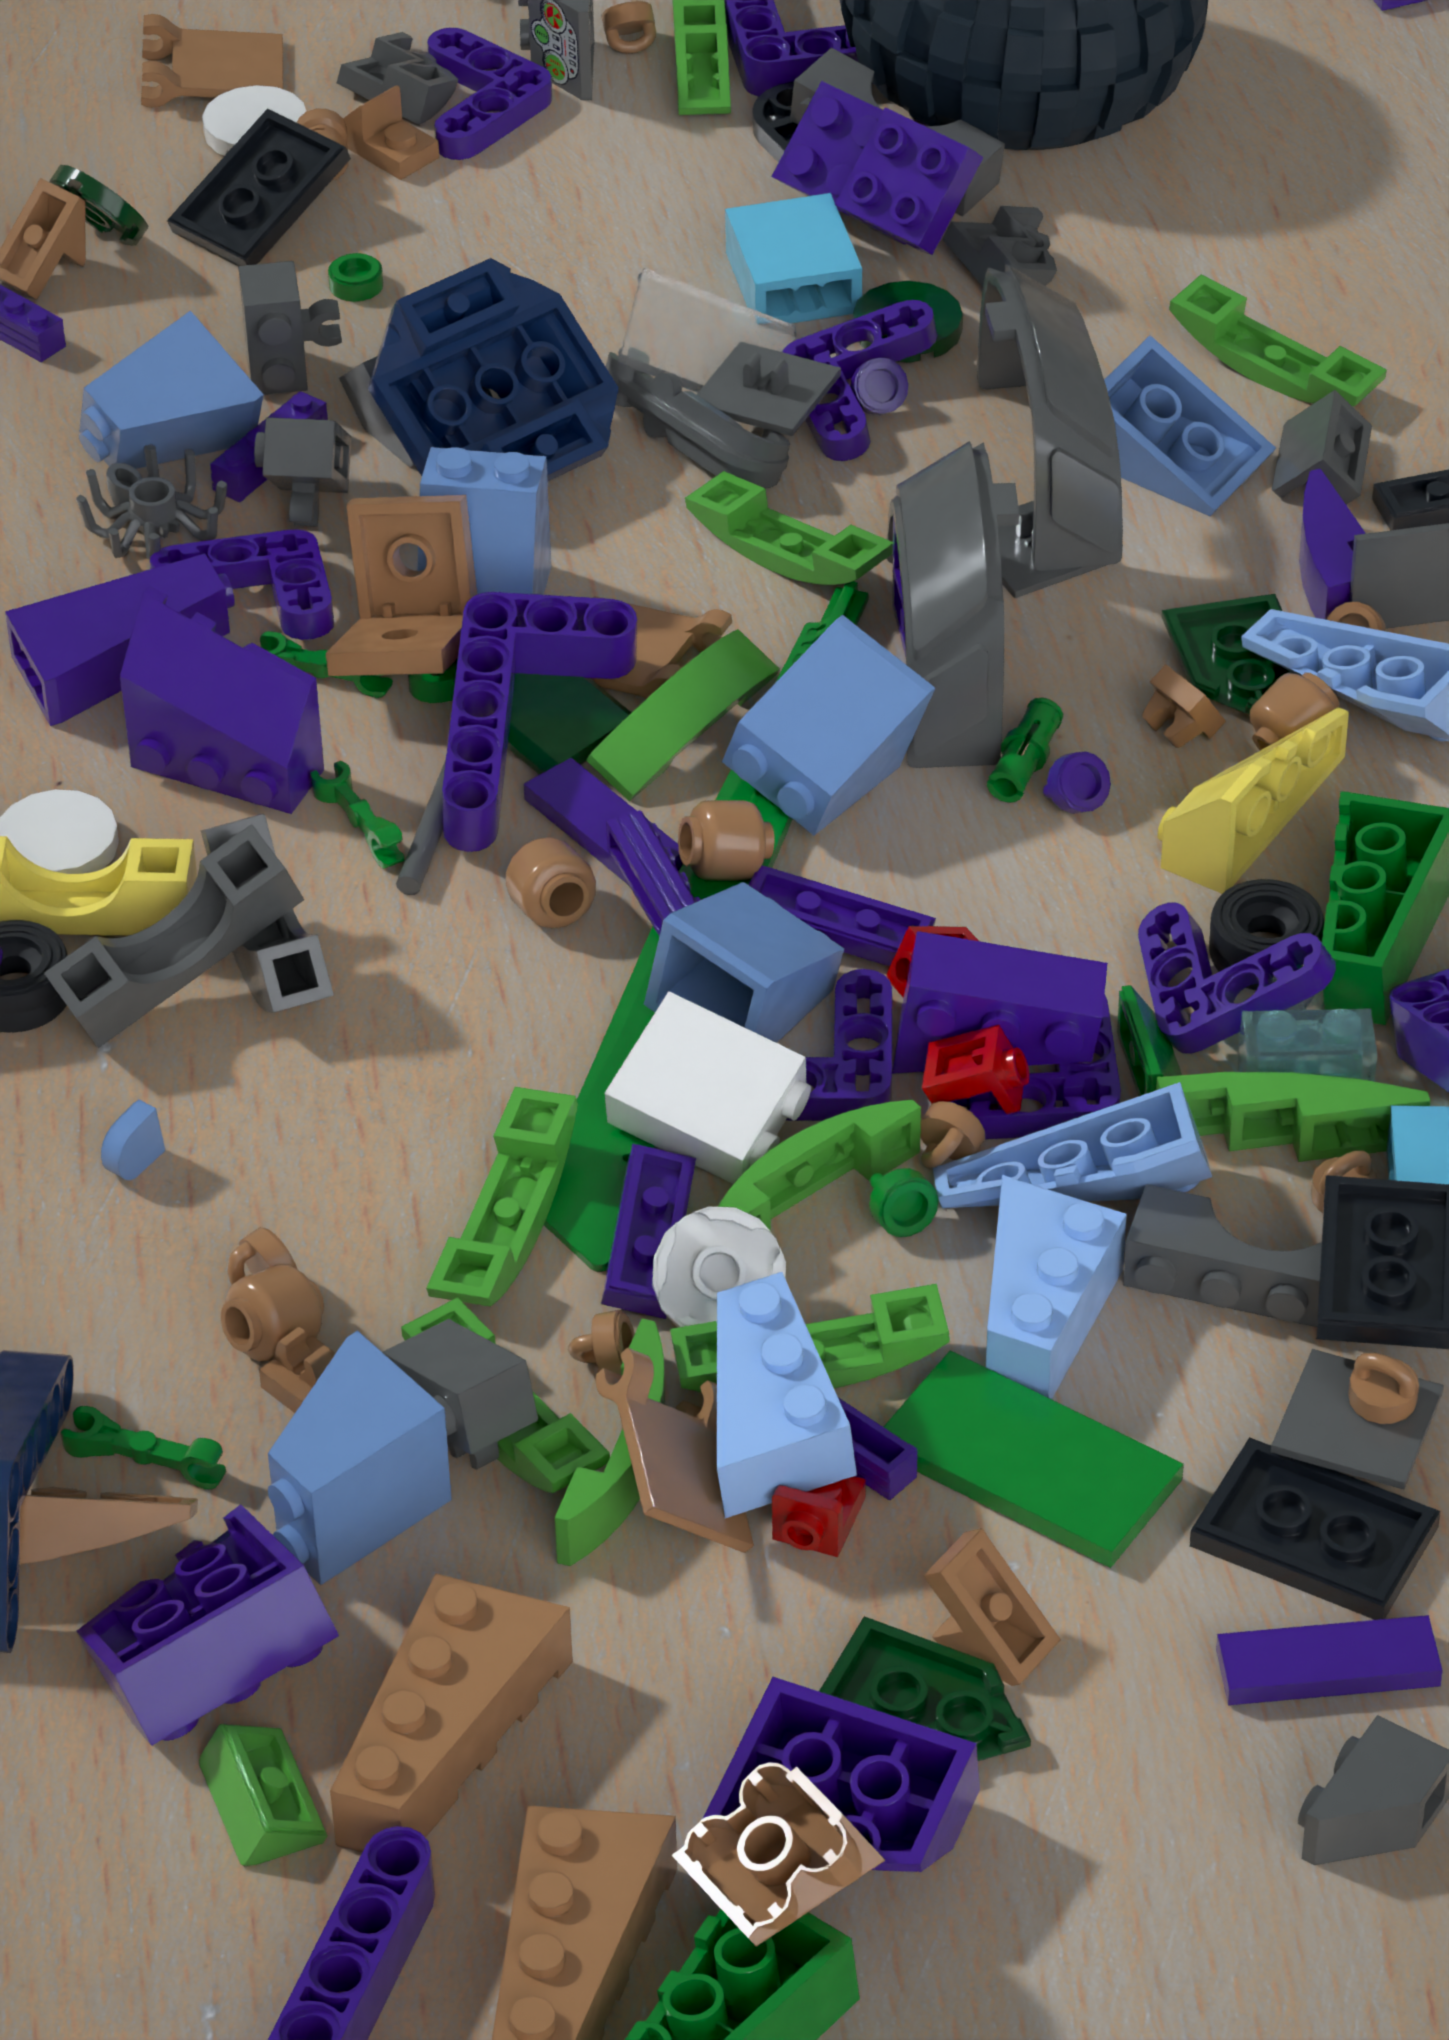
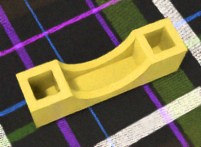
[0,836,197,936]

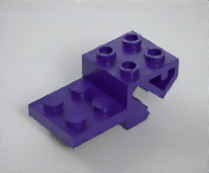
[771,81,984,255]

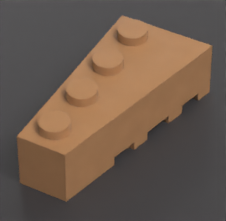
[330,1573,573,1852]
[492,1806,678,2040]

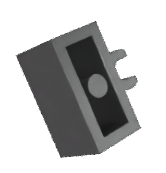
[238,261,342,395]
[254,417,352,527]
[382,1319,539,1470]

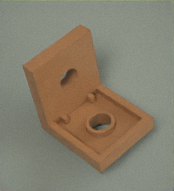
[326,495,477,676]

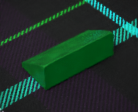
[1117,985,1182,1096]

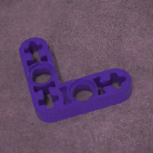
[427,27,552,160]
[782,300,938,461]
[150,529,334,640]
[1138,902,1336,1054]
[786,969,892,1121]
[950,995,1121,1140]

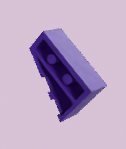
[892,931,1108,1074]

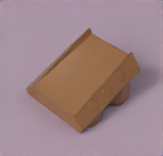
[672,1763,885,1947]

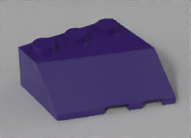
[120,585,324,814]
[77,1504,339,1746]
[703,1677,980,1872]

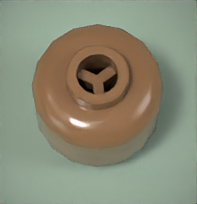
[1250,672,1339,751]
[678,800,774,881]
[506,837,596,929]
[221,1265,324,1361]

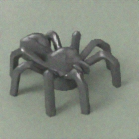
[76,444,227,562]

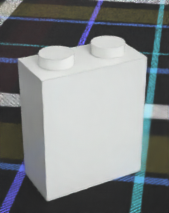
[605,991,811,1184]

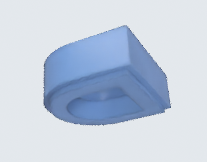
[101,1099,166,1180]

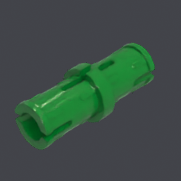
[987,697,1064,803]

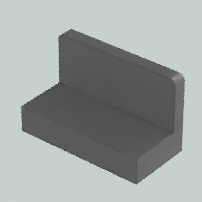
[1272,390,1372,504]

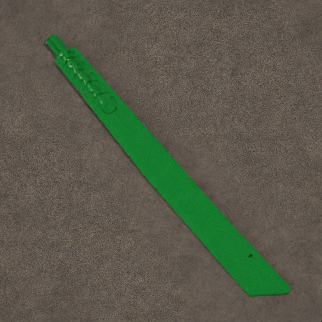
[544,581,869,1272]

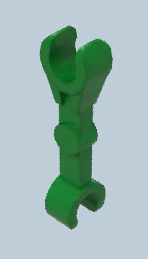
[260,631,393,698]
[311,761,405,869]
[60,1406,227,1490]

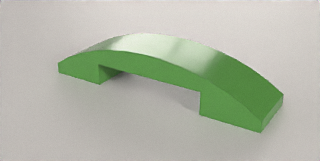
[1169,274,1387,406]
[685,471,893,585]
[586,629,780,802]
[426,1087,578,1307]
[718,1100,921,1233]
[670,1284,950,1393]
[401,1297,610,1493]
[555,1318,665,1566]

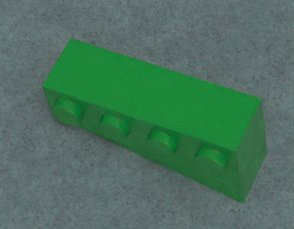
[1322,791,1449,1025]
[625,1909,860,2040]

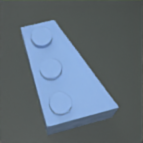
[986,1175,1127,1399]

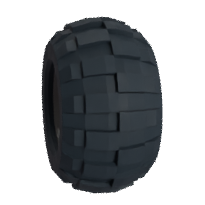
[839,0,1208,150]

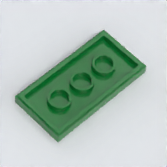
[883,1350,1184,1568]

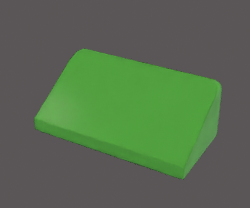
[199,1724,328,1866]

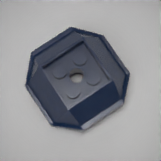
[368,258,619,481]

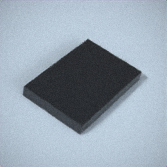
[167,108,351,266]
[1316,1175,1449,1349]
[1190,1437,1441,1620]

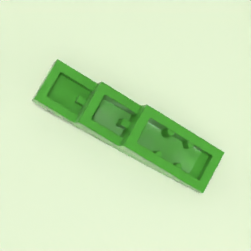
[672,0,731,115]
[1156,1072,1431,1162]

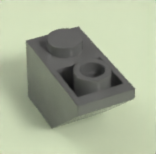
[1298,1715,1449,1865]

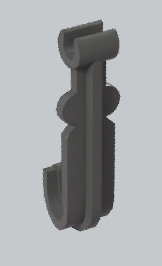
[605,351,790,489]

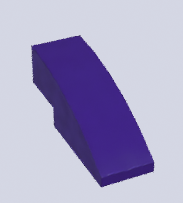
[1299,468,1366,620]

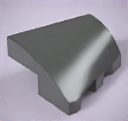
[337,32,458,125]
[942,206,1057,286]

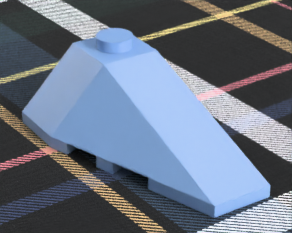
[1241,609,1449,741]
[933,1082,1213,1208]

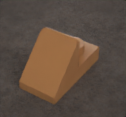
[343,85,439,180]
[0,178,86,300]
[924,1528,1061,1686]

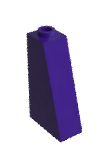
[5,554,235,726]

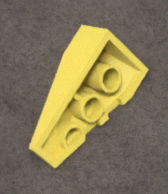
[1158,707,1349,894]

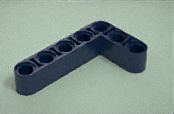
[0,1350,74,1653]

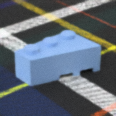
[717,1272,857,1518]

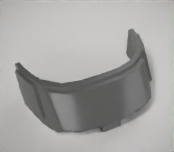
[977,264,1123,571]
[887,441,1019,768]

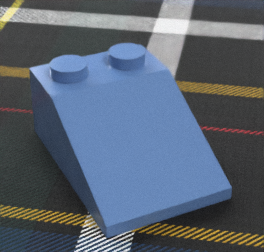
[1104,335,1276,516]

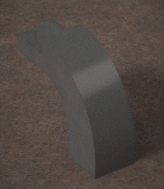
[200,814,334,1013]

